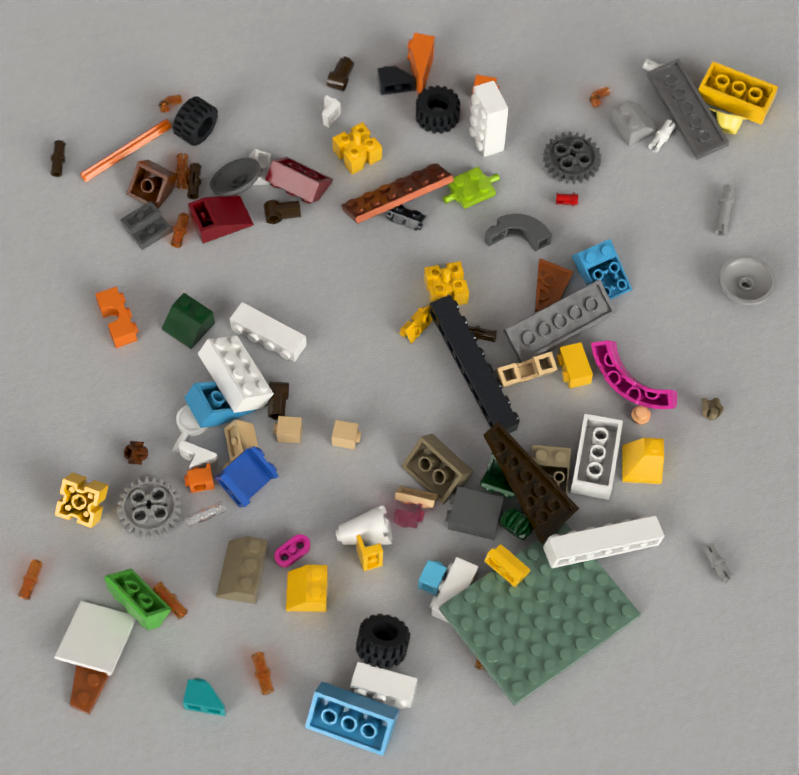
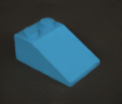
[184,381,256,428]

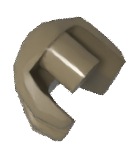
[701,398,724,420]

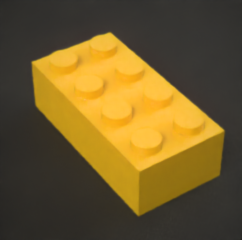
[698,61,778,125]

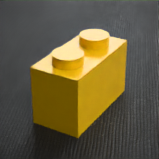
[556,342,593,389]

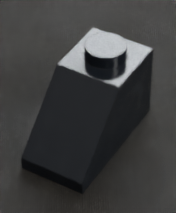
[378,66,416,95]

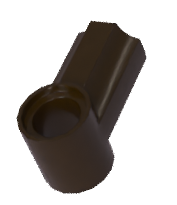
[326,56,354,92]
[264,200,301,224]
[268,381,289,420]

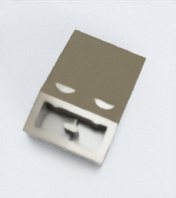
[530,444,571,495]

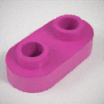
[274,534,310,568]

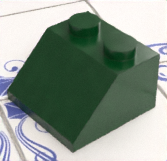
[162,293,215,349]

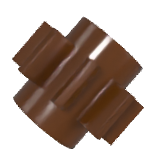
[124,441,148,465]

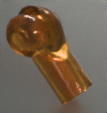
[589,87,610,107]
[159,94,182,113]

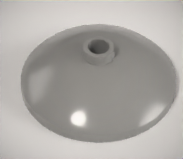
[719,255,776,305]

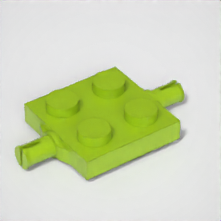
[443,167,500,209]

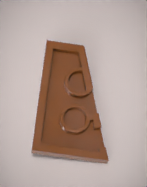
[535,258,574,312]

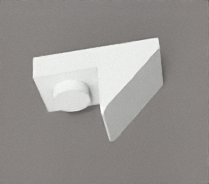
[178,440,218,470]

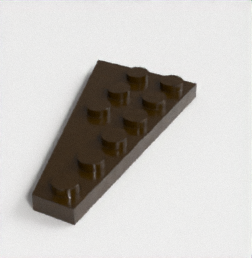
[483,422,579,544]

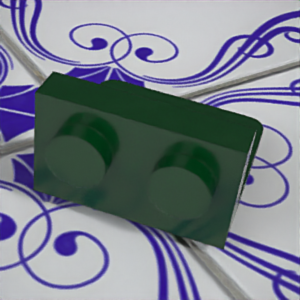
[480,453,516,498]

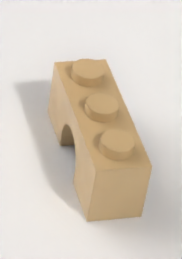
[494,352,558,389]

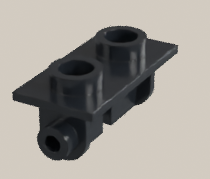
[387,205,427,231]

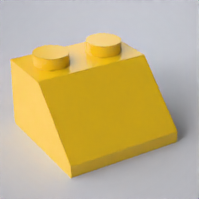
[286,565,328,612]

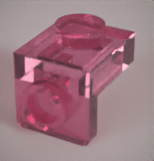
[394,503,425,529]

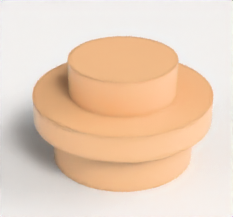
[631,406,651,425]

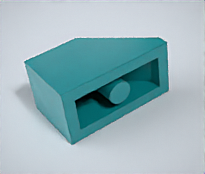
[183,678,226,716]

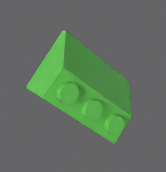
[104,568,171,631]

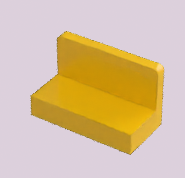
[356,534,383,571]
[485,544,530,587]

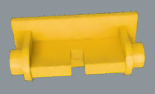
[399,305,433,344]

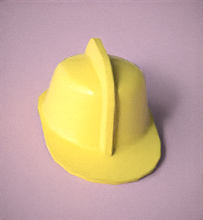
[708,107,747,134]

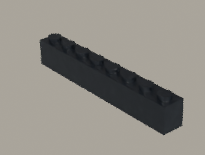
[429,295,520,433]

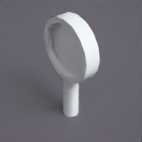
[172,405,208,453]

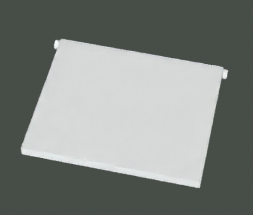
[55,601,136,676]

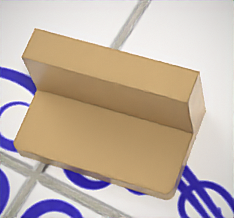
[224,420,259,462]

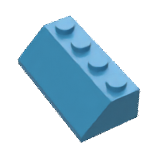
[305,682,400,756]

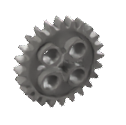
[117,477,182,539]

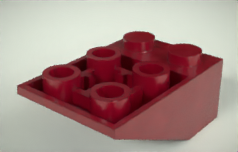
[188,196,254,244]

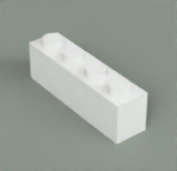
[230,302,307,362]

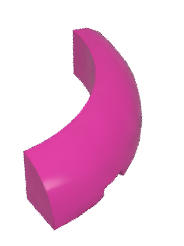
[591,340,677,409]

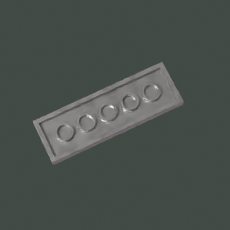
[647,58,729,160]
[503,279,617,363]

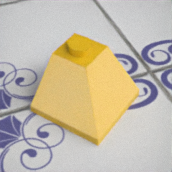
[622,438,664,484]

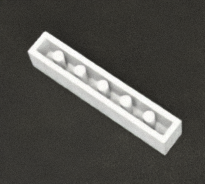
[543,516,665,568]

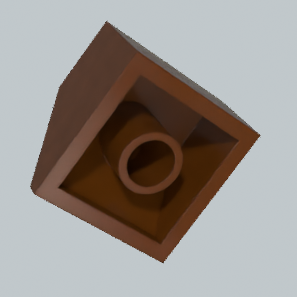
[126,160,178,209]

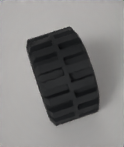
[416,85,460,134]
[173,96,218,146]
[356,614,410,669]

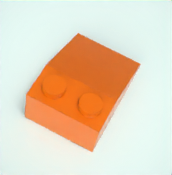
[407,32,435,95]

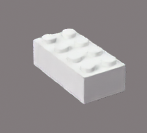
[469,81,508,157]
[198,336,274,413]
[570,414,623,500]

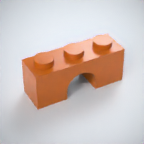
[95,287,139,348]

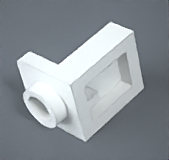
[322,95,341,128]

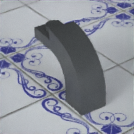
[485,214,552,252]

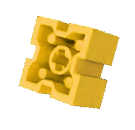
[332,122,382,175]
[424,261,469,305]
[55,472,109,528]

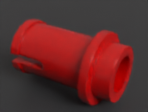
[556,192,578,207]

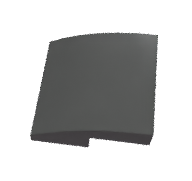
[120,201,173,250]

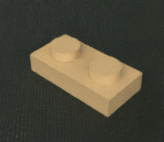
[395,486,438,508]

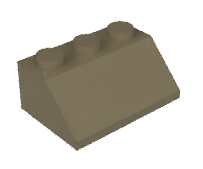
[401,434,474,504]
[216,536,268,604]

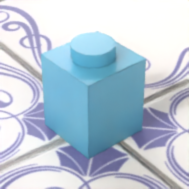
[418,560,447,596]

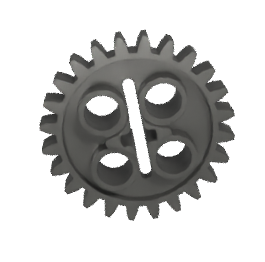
[543,131,601,184]

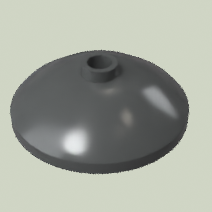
[210,158,261,197]

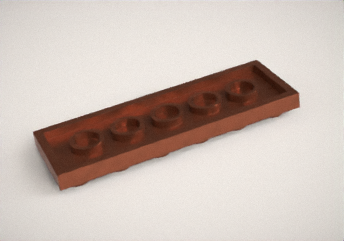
[341,163,454,224]

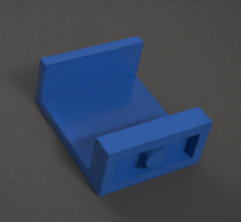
[214,446,279,508]

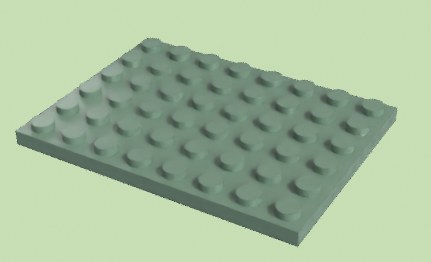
[439,523,641,706]

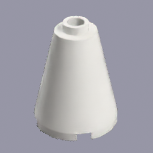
[336,505,393,545]

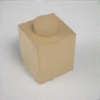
[273,416,302,444]
[332,420,362,449]

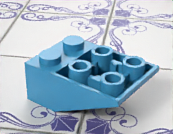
[571,239,632,300]

